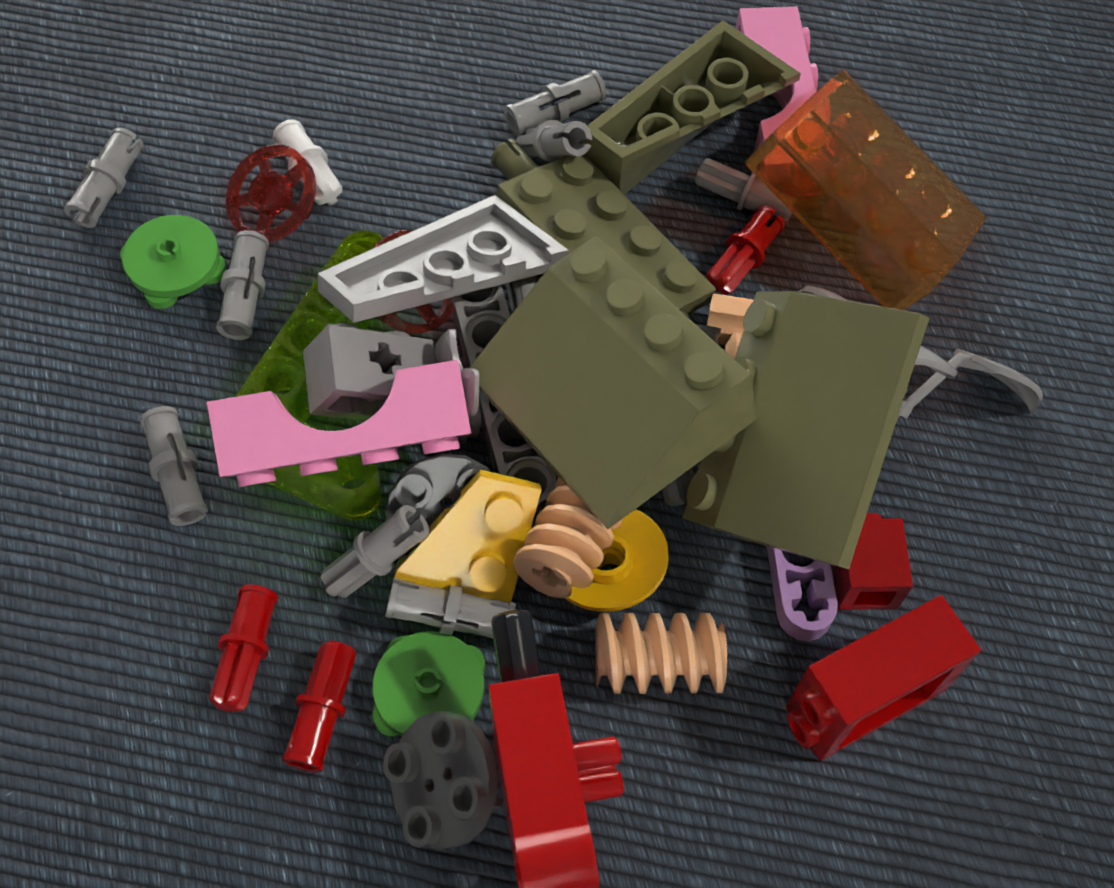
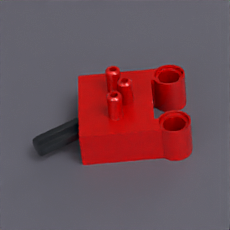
[489,609,624,888]

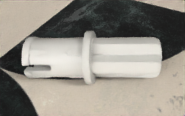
[272,120,342,206]

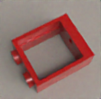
[786,594,982,762]

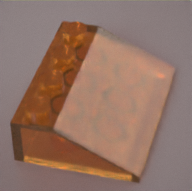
[745,69,987,310]

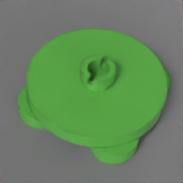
[120,215,227,309]
[372,631,485,736]

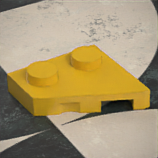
[395,470,542,603]

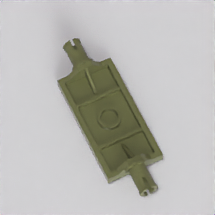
[491,139,716,319]

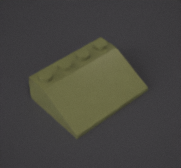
[469,236,757,529]
[682,291,929,570]

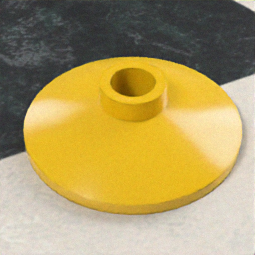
[565,509,669,612]

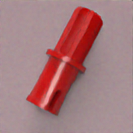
[706,206,785,295]
[209,584,278,712]
[282,640,356,773]

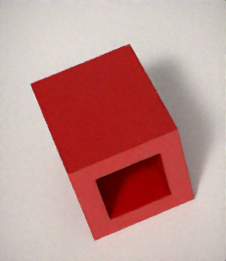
[832,513,913,610]

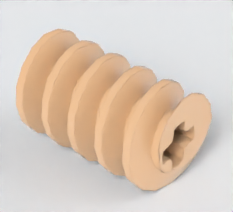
[513,477,623,599]
[595,613,727,694]

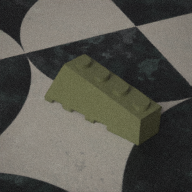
[583,20,801,195]

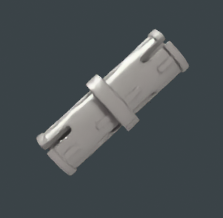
[504,70,607,137]
[64,128,144,228]
[216,230,269,340]
[140,406,208,526]
[385,578,516,639]

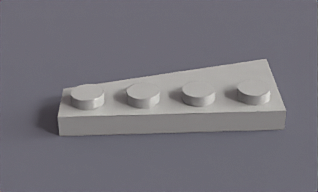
[318,195,569,323]

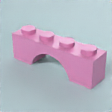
[736,6,835,193]
[207,360,471,487]

